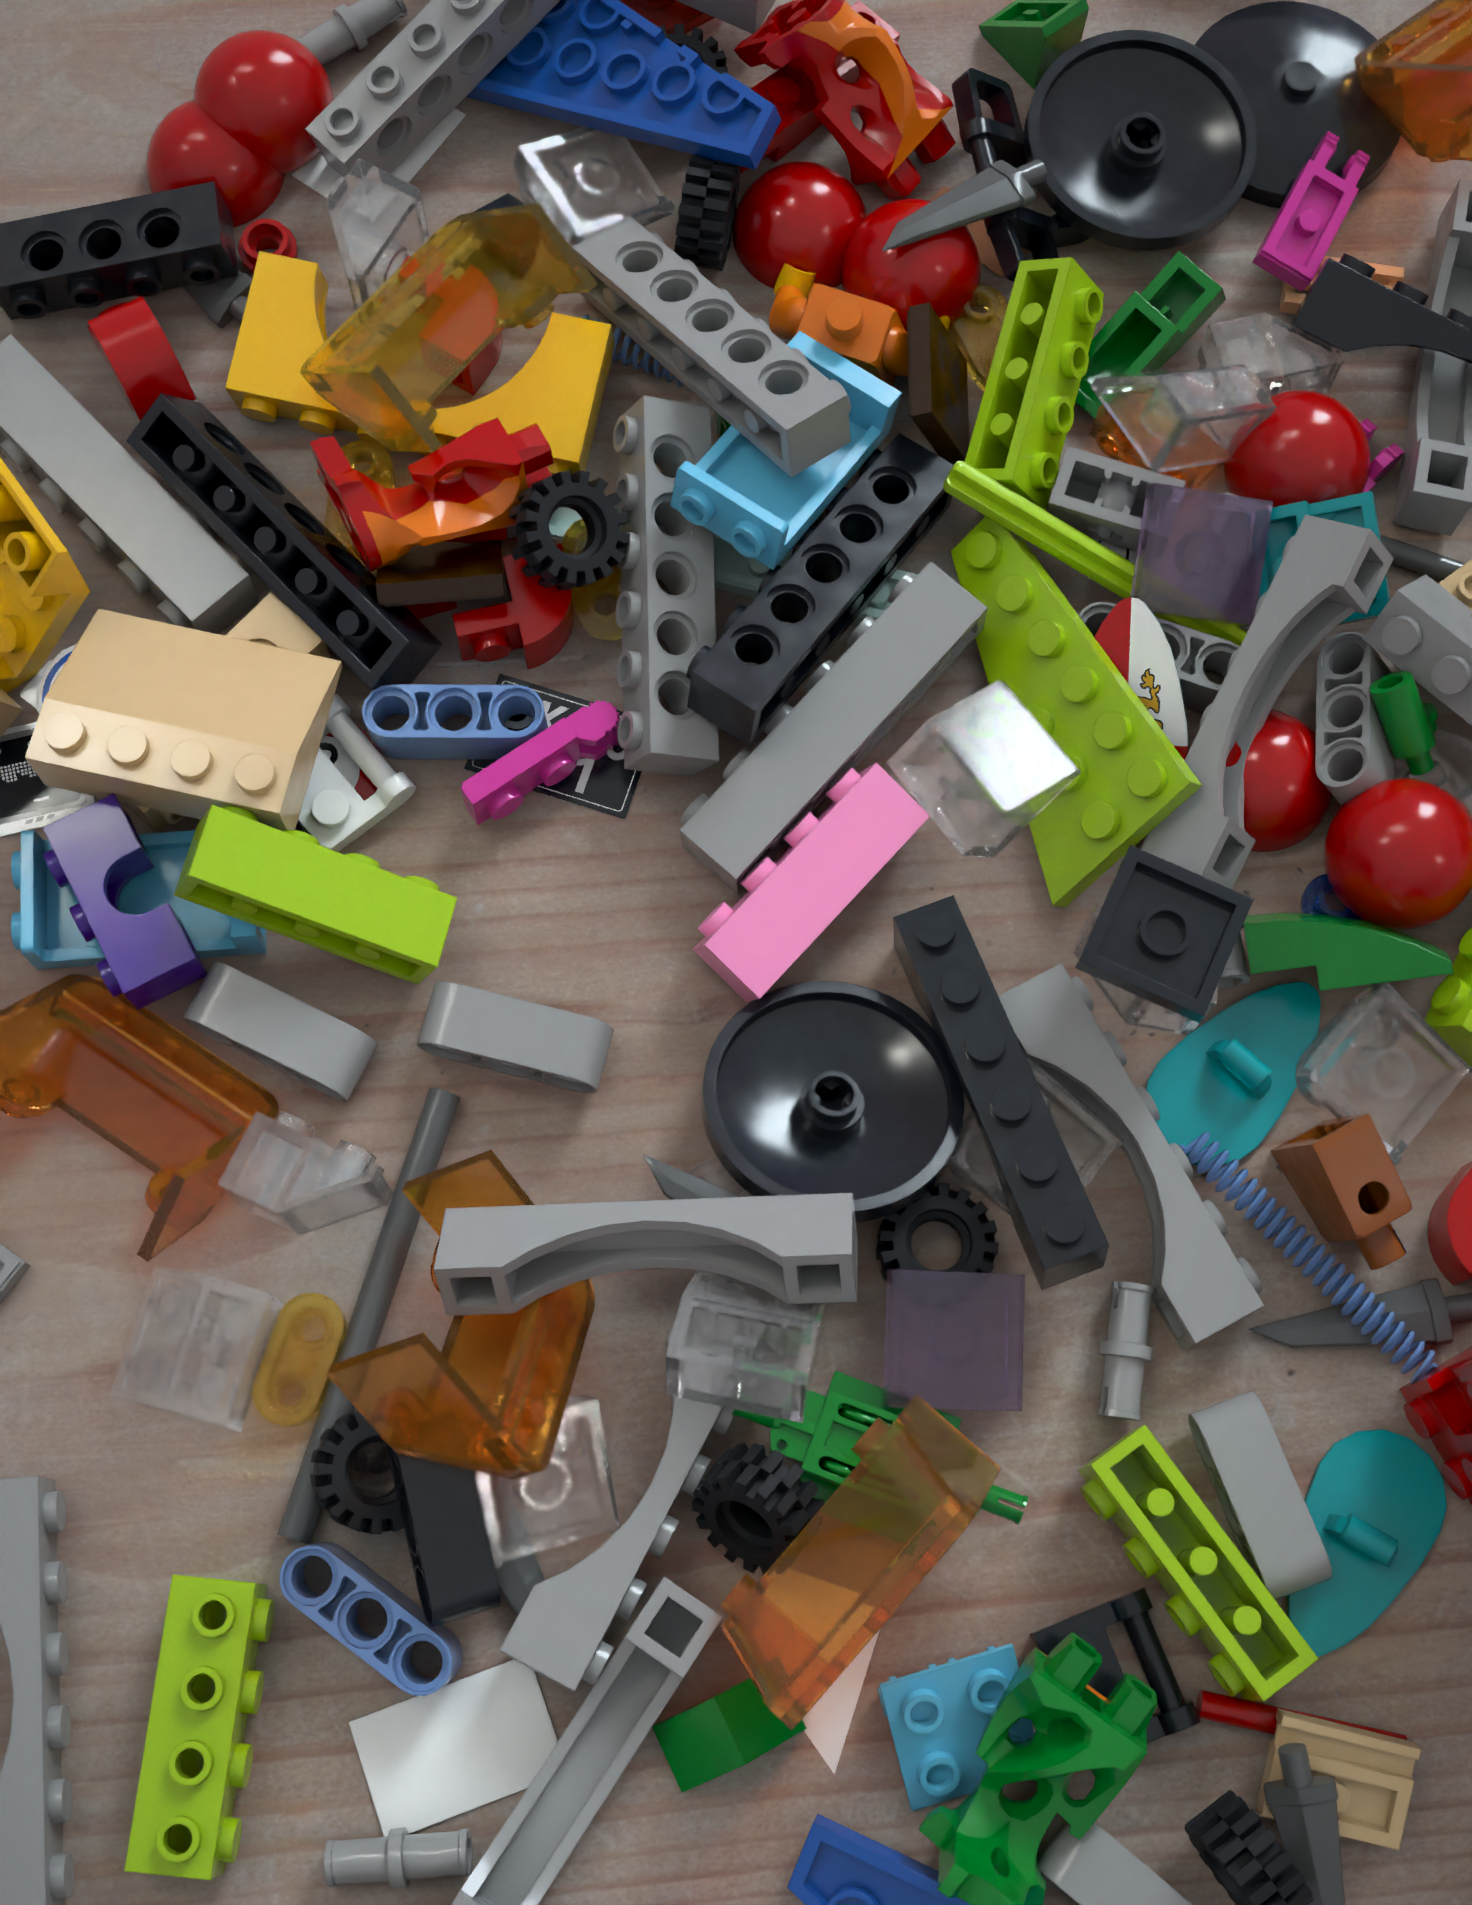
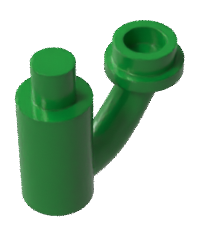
[1369,671,1438,776]

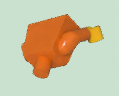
[769,263,950,387]

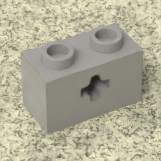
[1047,446,1186,559]

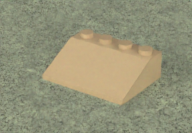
[25,609,343,831]

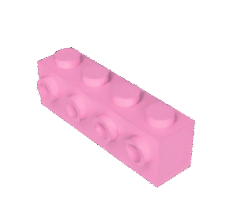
[692,762,930,1002]

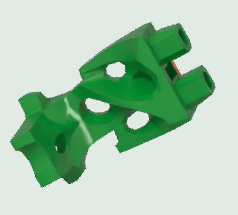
[919,1633,1157,1905]

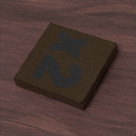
[907,302,969,465]
[376,540,504,607]

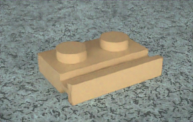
[1256,1709,1421,1850]

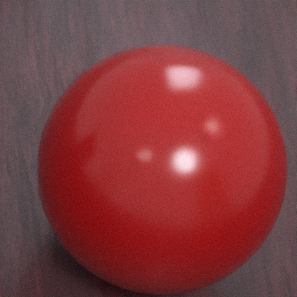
[194,30,334,174]
[146,100,285,228]
[732,161,868,289]
[842,199,981,332]
[1224,390,1370,509]
[1225,709,1332,852]
[1324,778,1472,930]

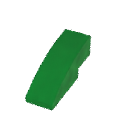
[1075,251,1226,423]
[1243,912,1453,991]

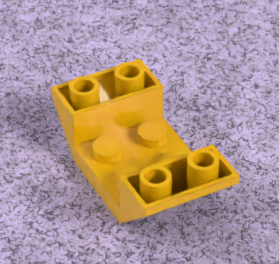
[0,458,90,694]

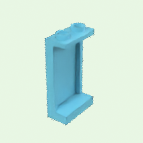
[670,331,902,570]
[11,830,267,970]

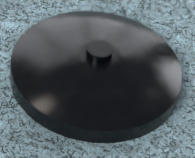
[1195,1,1406,208]
[1023,30,1258,251]
[701,981,964,1223]

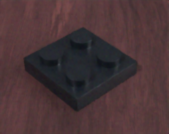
[1075,845,1254,1023]

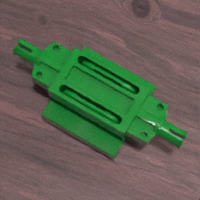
[732,1370,1028,1550]

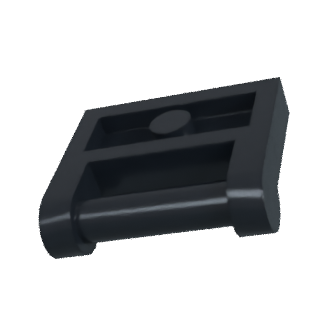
[1030,1587,1201,1744]

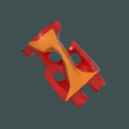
[733,0,956,200]
[309,417,554,572]

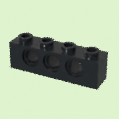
[0,181,239,320]

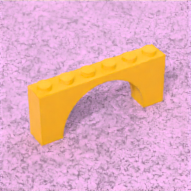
[225,251,615,475]

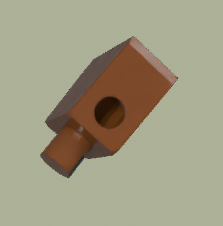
[1270,1113,1412,1270]

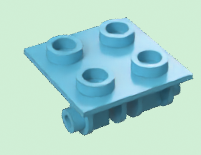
[877,1643,1034,1811]

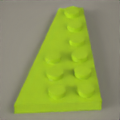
[950,516,1202,908]

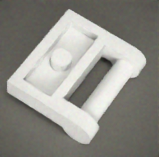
[297,694,416,852]

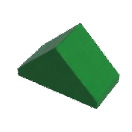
[979,0,1089,89]
[652,1664,807,1793]

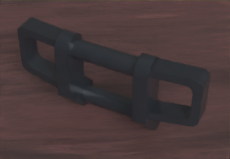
[952,68,1090,282]

